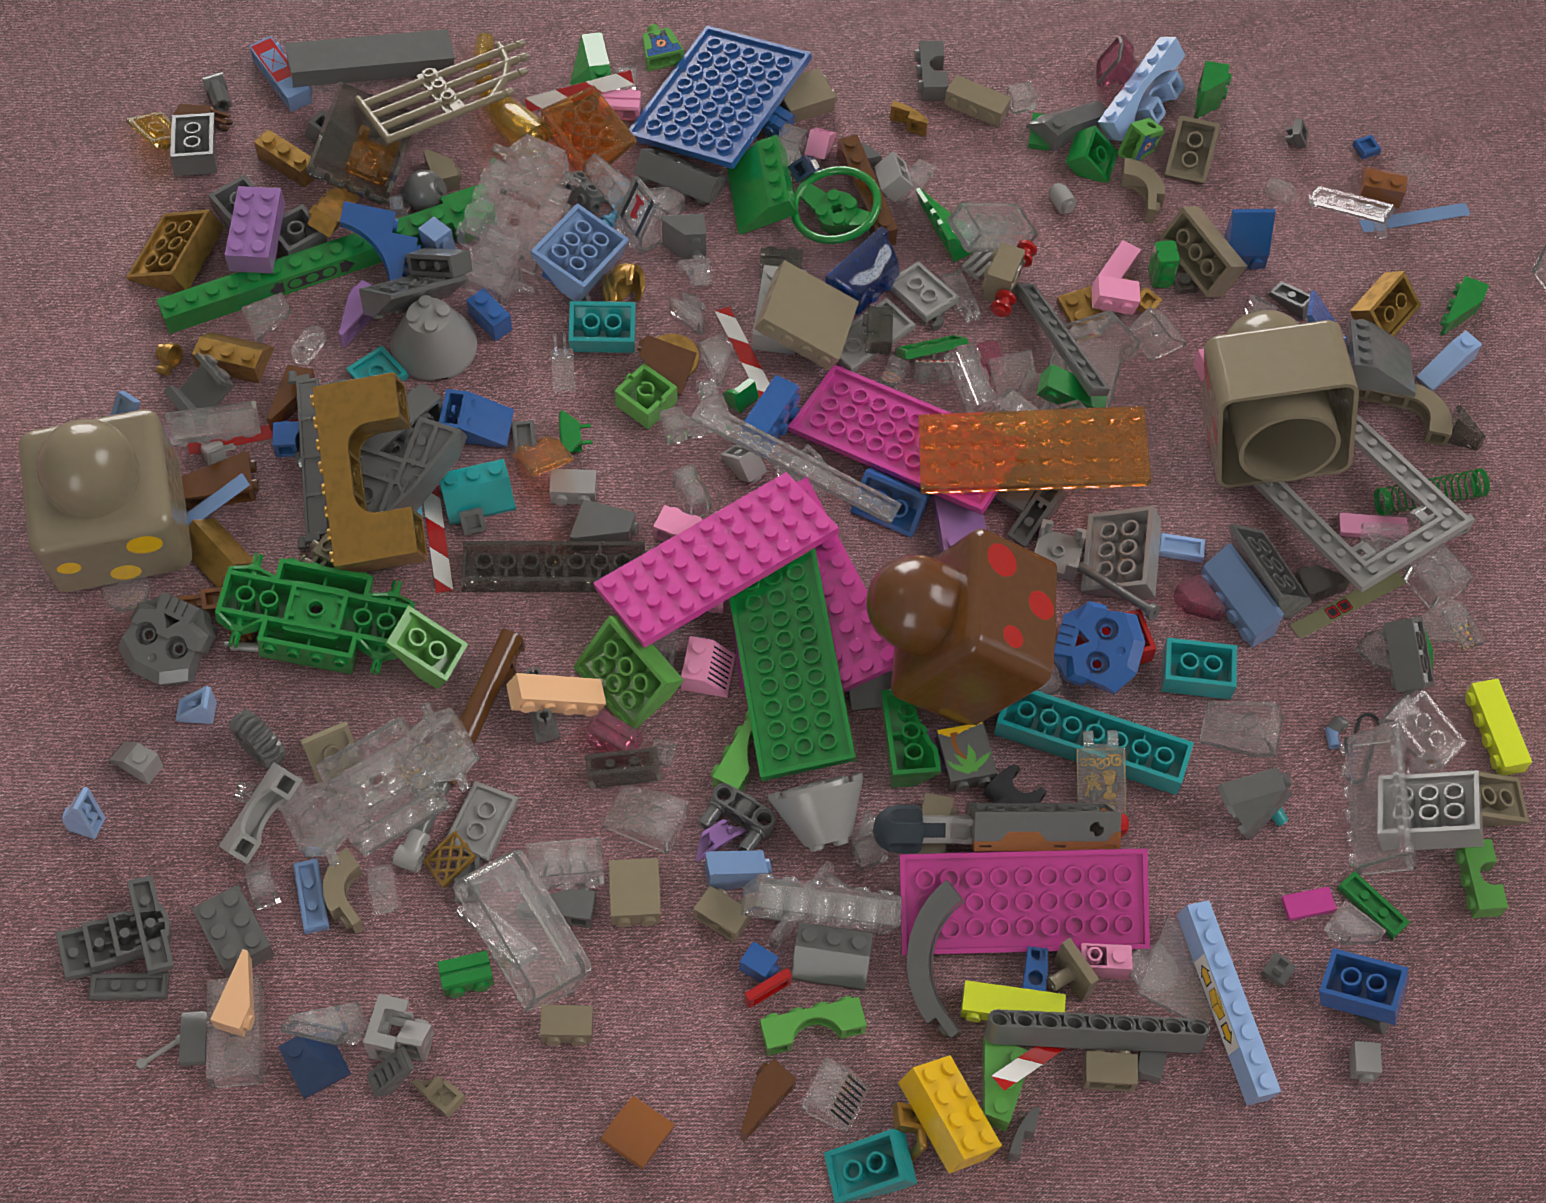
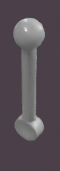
[136,1034,180,1070]

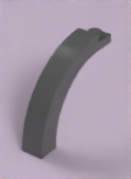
[907,880,965,1039]

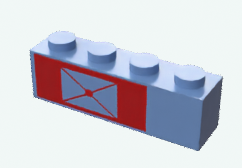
[249,36,313,112]

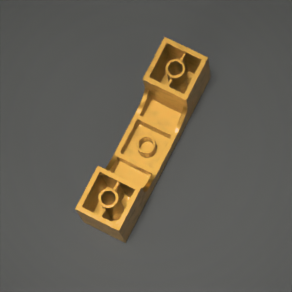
[310,372,428,573]

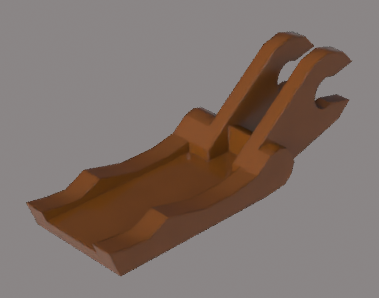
[171,103,233,132]

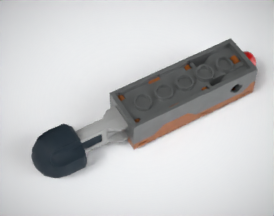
[873,803,1129,853]

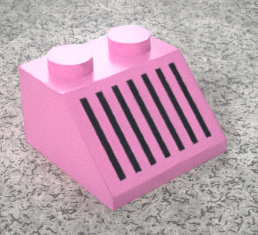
[681,636,736,698]

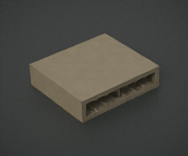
[754,260,859,370]

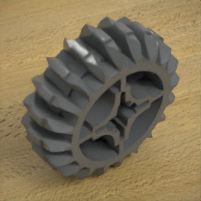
[229,710,286,769]

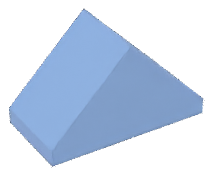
[175,686,217,724]

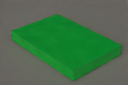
[894,335,969,360]

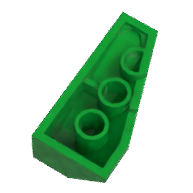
[570,32,611,100]
[916,188,977,262]
[881,689,941,788]

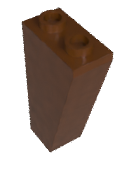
[182,451,259,511]

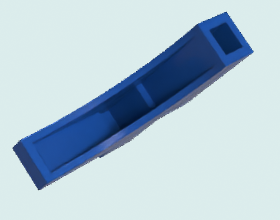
[340,201,421,281]

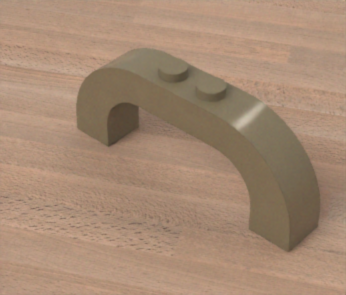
[1358,383,1452,447]

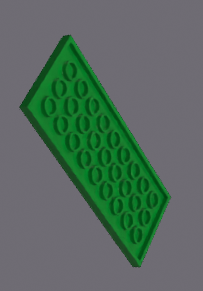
[729,548,857,781]

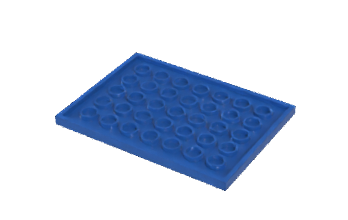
[626,25,812,169]

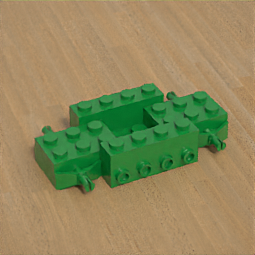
[215,553,415,675]

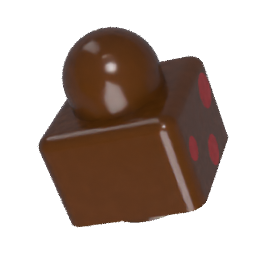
[866,529,1057,726]

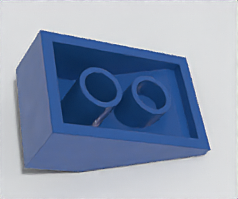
[1224,209,1276,269]

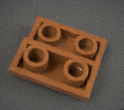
[600,1095,675,1170]

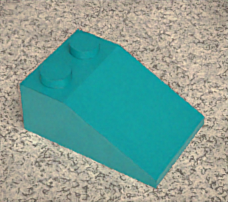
[824,1129,918,1203]

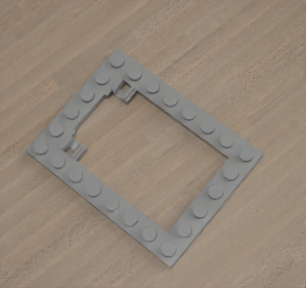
[1253,414,1472,593]

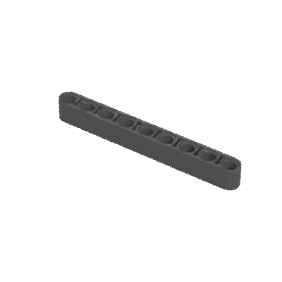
[984,1009,1210,1053]

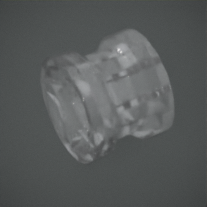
[696,377,719,402]

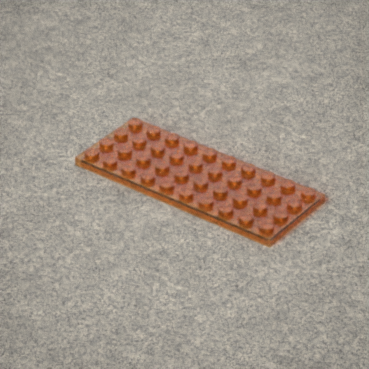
[919,406,1151,494]

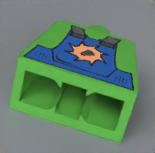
[643,24,684,72]
[1117,118,1164,161]

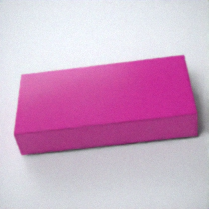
[1281,887,1337,922]

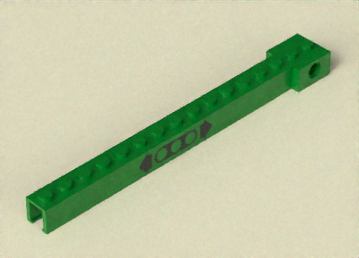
[156,184,497,334]

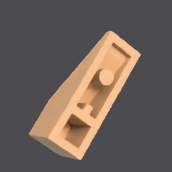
[210,949,255,1037]

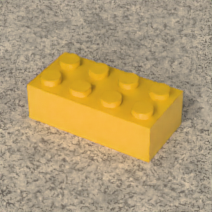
[898,1055,1002,1174]

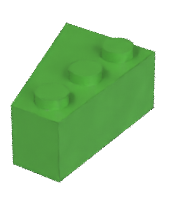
[981,1037,1029,1132]

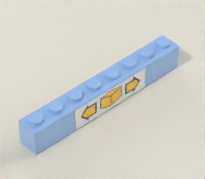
[1176,900,1281,1106]

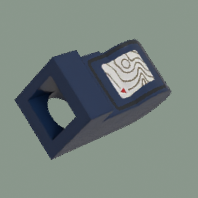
[788,155,822,183]

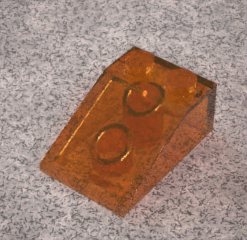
[512,435,574,479]

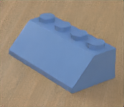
[1199,543,1284,648]

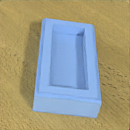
[1159,533,1205,563]

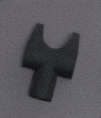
[983,764,1047,803]

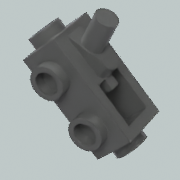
[563,170,612,214]

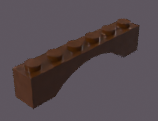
[836,134,898,249]

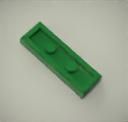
[1337,871,1410,940]

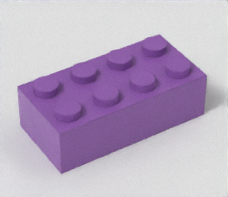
[225,186,285,273]

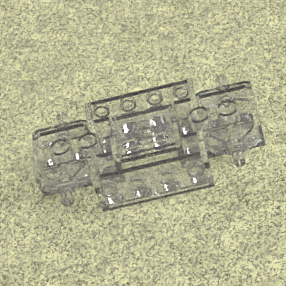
[456,134,582,305]
[280,702,481,867]

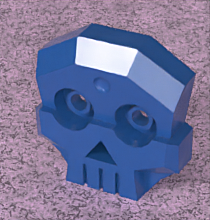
[1054,601,1145,695]

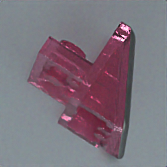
[1095,35,1137,89]

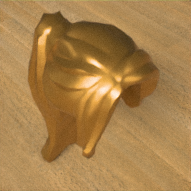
[601,263,645,302]

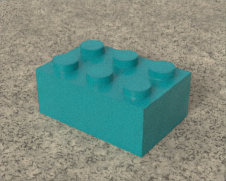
[1161,638,1237,700]

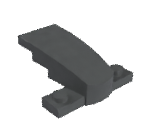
[56,875,174,982]

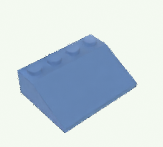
[530,204,629,301]

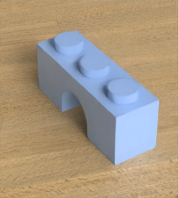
[1135,70,1185,124]

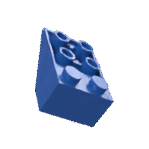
[439,389,514,448]

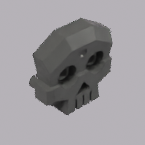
[118,591,218,687]

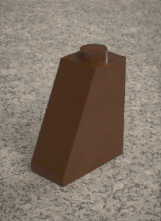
[637,335,697,396]

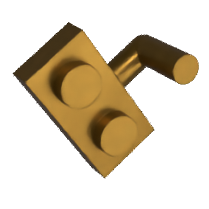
[892,1102,927,1162]

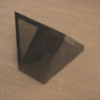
[1448,404,1486,450]

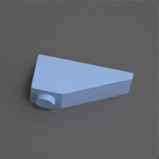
[1415,331,1482,391]
[62,787,106,839]

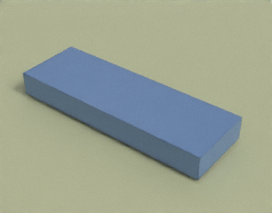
[293,858,330,935]

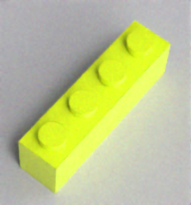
[1465,678,1532,776]
[960,980,1066,1022]

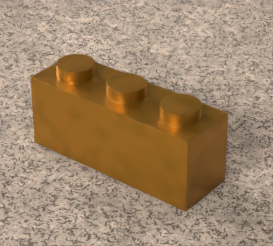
[254,129,318,188]
[308,184,360,238]

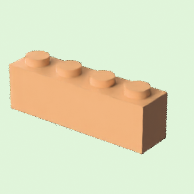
[506,673,606,717]

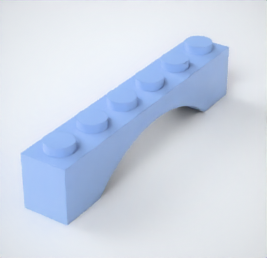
[1098,37,1186,141]

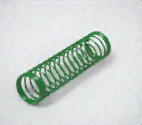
[1374,468,1490,516]

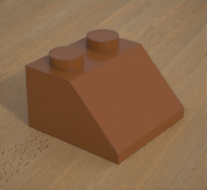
[1358,166,1407,208]

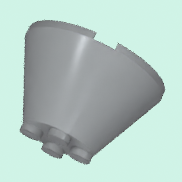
[390,295,477,382]
[767,772,863,852]

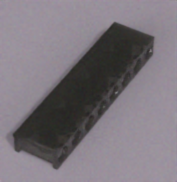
[461,541,647,592]

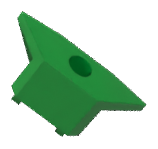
[559,410,593,457]

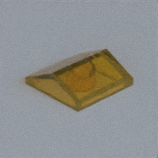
[126,111,172,150]

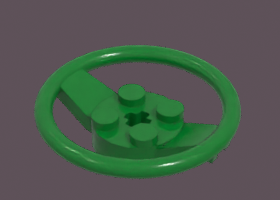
[791,166,881,244]

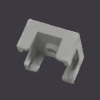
[1034,519,1087,581]
[363,994,414,1064]

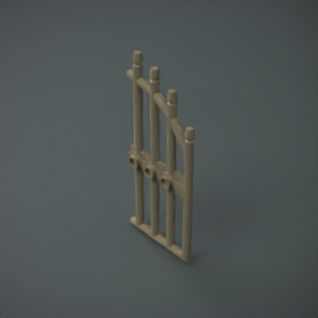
[354,40,529,144]

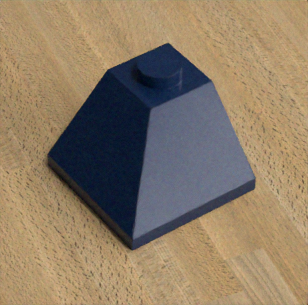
[278,1030,351,1099]

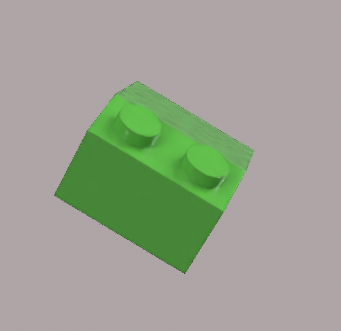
[385,606,468,689]

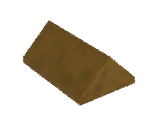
[189,518,253,587]

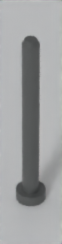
[1078,563,1160,620]

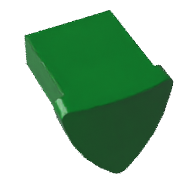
[721,378,760,413]

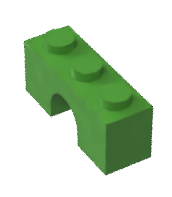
[1455,839,1508,918]

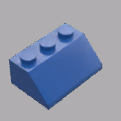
[850,467,932,538]

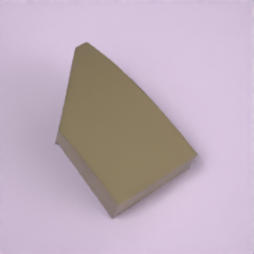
[411,1076,467,1118]

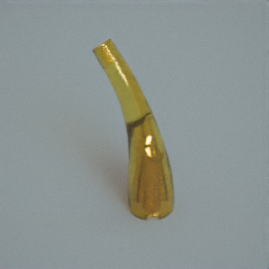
[474,33,553,160]

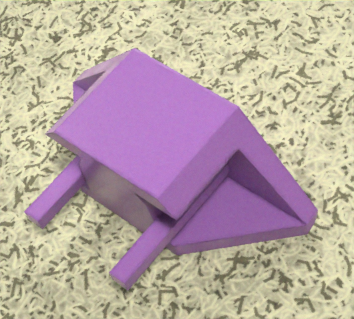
[695,819,747,862]

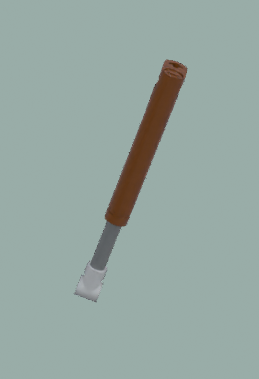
[393,629,526,873]

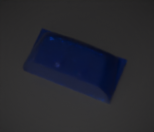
[825,226,900,315]

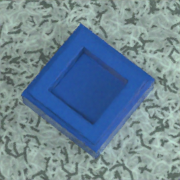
[1352,135,1382,160]

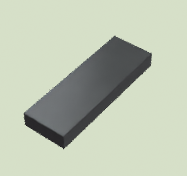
[89,972,170,1001]

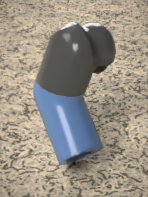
[1325,716,1349,749]

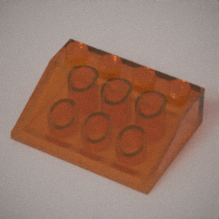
[541,85,637,178]

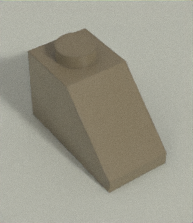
[423,149,462,192]

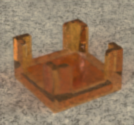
[344,125,401,186]

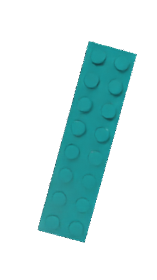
[994,691,1194,795]

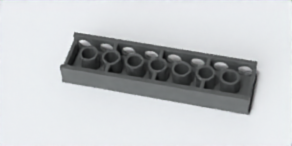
[285,29,455,88]

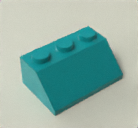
[569,301,636,353]
[439,459,516,525]

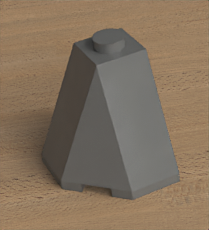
[1217,767,1293,839]

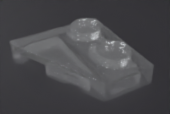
[241,292,291,343]

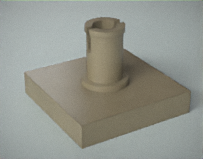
[300,721,363,783]
[1047,938,1099,1002]

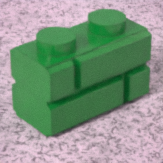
[1148,240,1180,288]
[437,950,495,998]

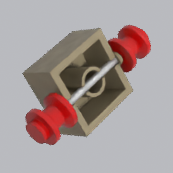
[981,240,1037,317]

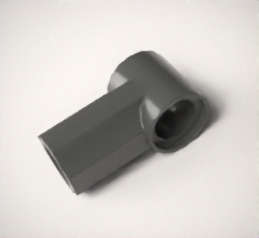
[202,72,232,112]

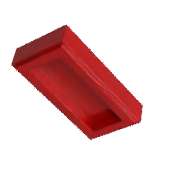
[744,968,792,1009]

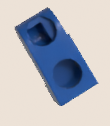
[1021,946,1048,991]

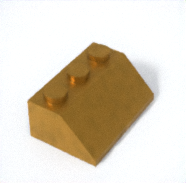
[1350,271,1421,336]
[192,332,274,383]

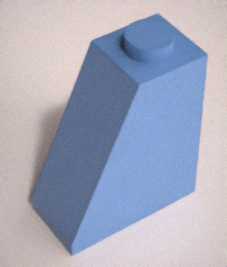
[705,850,772,891]

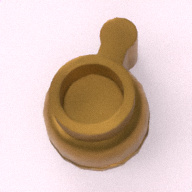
[155,343,183,376]

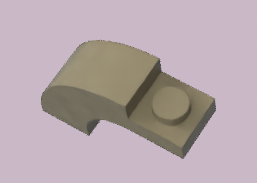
[1121,158,1165,223]
[323,847,364,934]

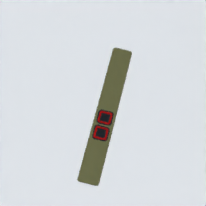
[1291,571,1406,639]

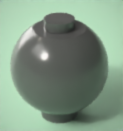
[400,170,447,211]

